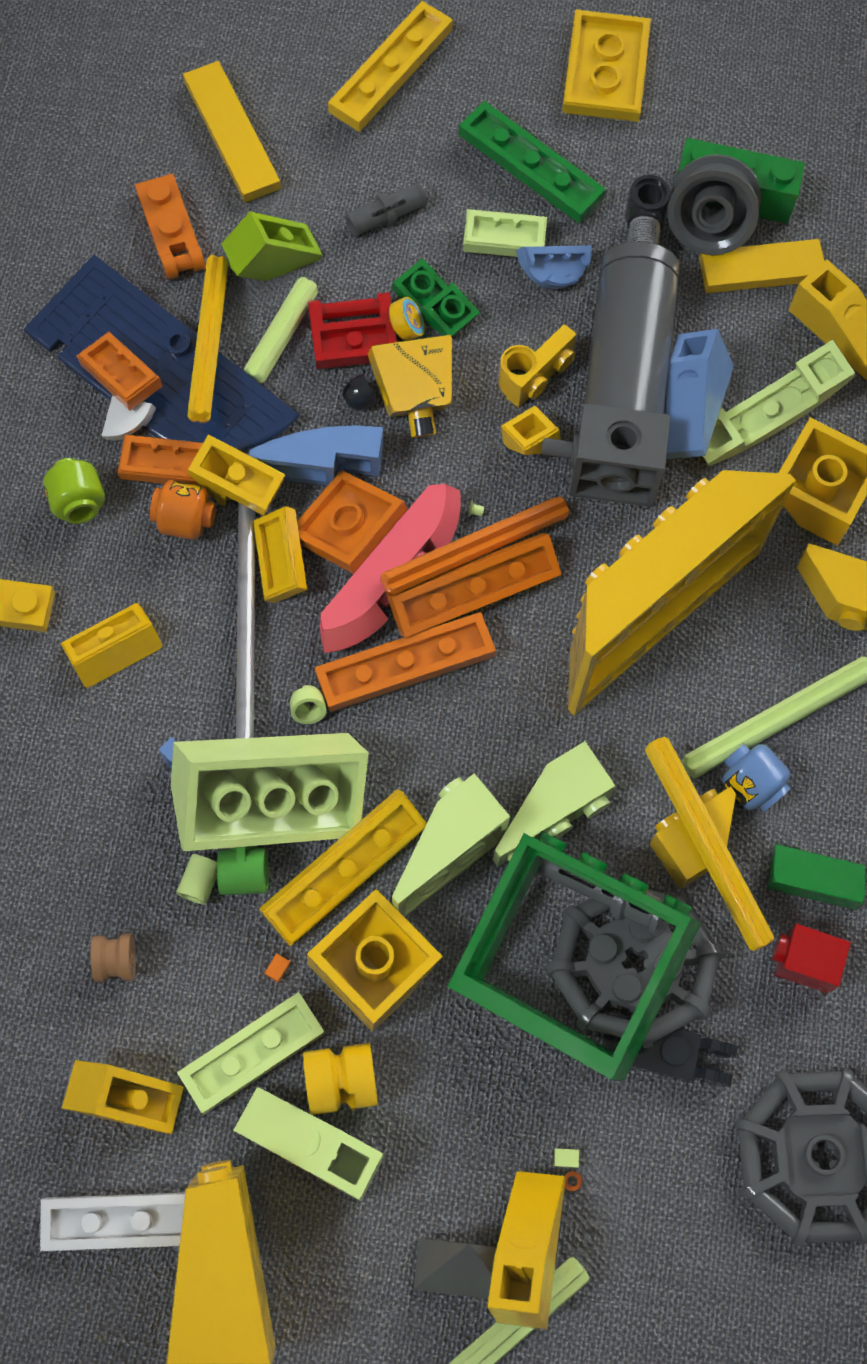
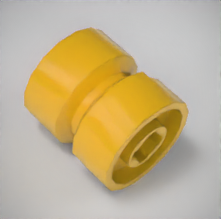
[303,1043,378,1115]

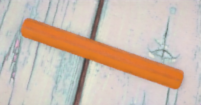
[380,496,569,595]

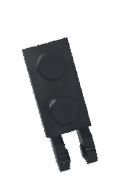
[601,1011,738,1087]

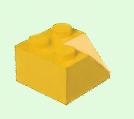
[779,417,867,546]

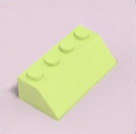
[171,733,369,851]

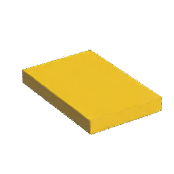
[562,9,651,122]

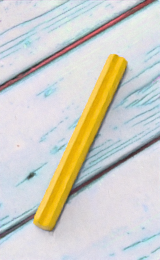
[187,254,229,423]
[645,737,774,951]

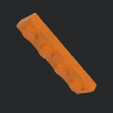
[387,533,562,638]
[314,612,496,713]

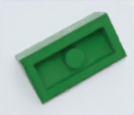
[766,844,865,910]

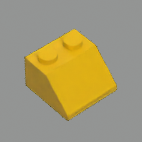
[307,889,443,1032]

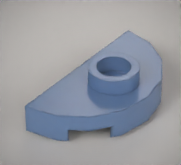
[516,245,592,290]

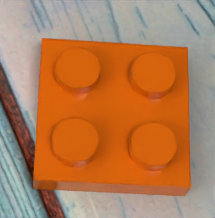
[297,470,408,574]

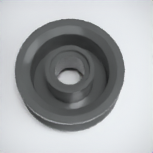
[668,154,761,255]

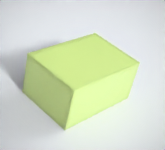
[554,1148,579,1168]

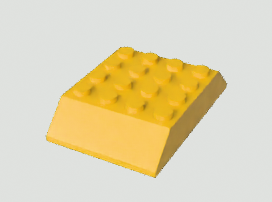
[568,470,796,716]

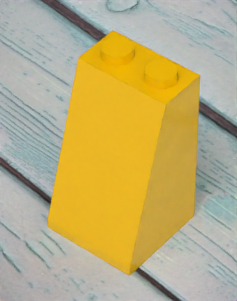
[167,1160,276,1364]

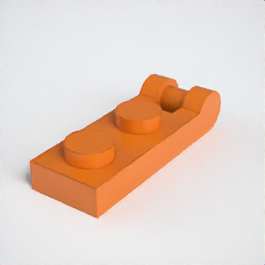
[135,173,206,280]

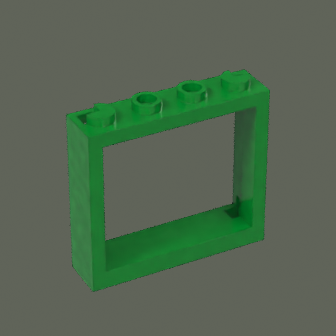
[447,832,702,1081]

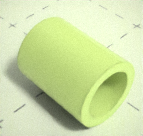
[176,854,217,905]

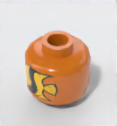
[150,480,216,540]

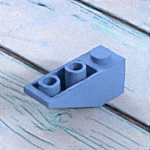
[666,329,734,460]

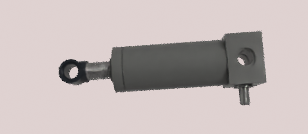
[541,175,680,507]

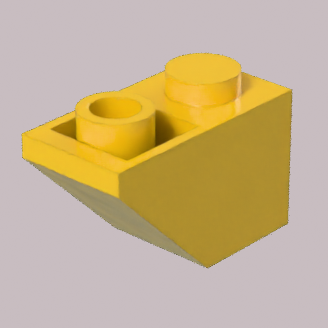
[649,786,736,890]

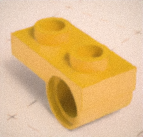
[498,324,577,408]

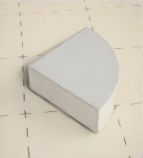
[101,396,156,440]

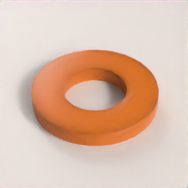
[565,1171,582,1191]

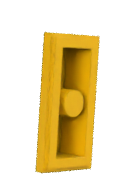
[61,603,162,688]

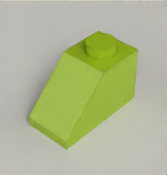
[221,211,323,281]

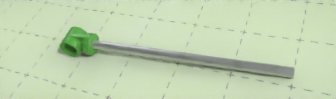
[217,503,269,895]

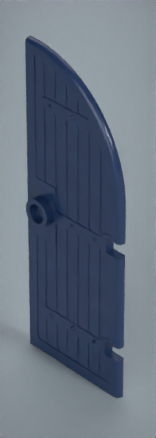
[24,254,300,451]

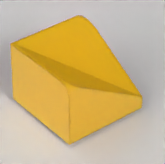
[501,406,561,455]

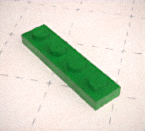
[458,101,606,224]

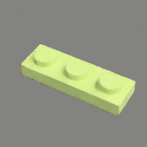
[177,992,325,1115]

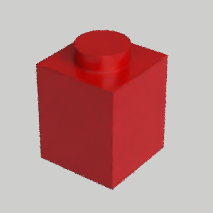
[772,924,851,994]

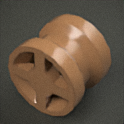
[91,933,136,983]

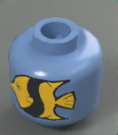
[722,744,791,812]

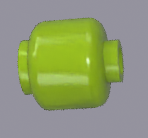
[43,458,105,524]

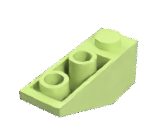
[493,741,615,867]
[233,1087,384,1201]

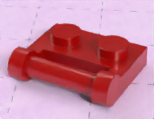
[308,292,397,369]

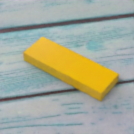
[699,239,825,293]

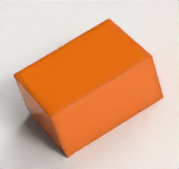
[264,953,291,983]

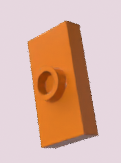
[76,332,163,411]
[117,435,203,485]

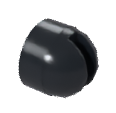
[343,374,378,411]

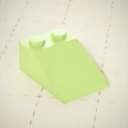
[392,773,510,917]

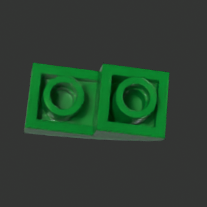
[391,258,480,337]

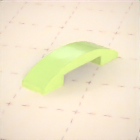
[702,340,855,466]

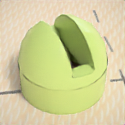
[290,685,326,724]

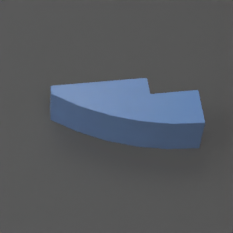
[249,425,384,486]

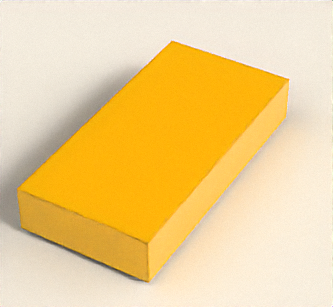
[253,506,307,603]

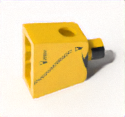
[368,335,452,438]

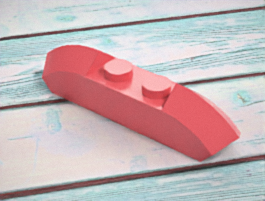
[319,484,461,653]

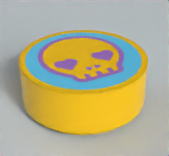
[389,297,425,341]

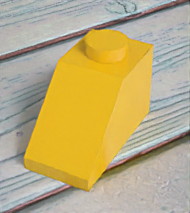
[797,543,867,631]
[62,1060,184,1135]

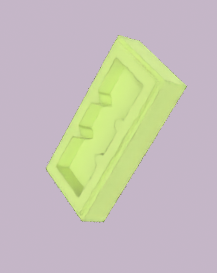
[463,209,547,257]

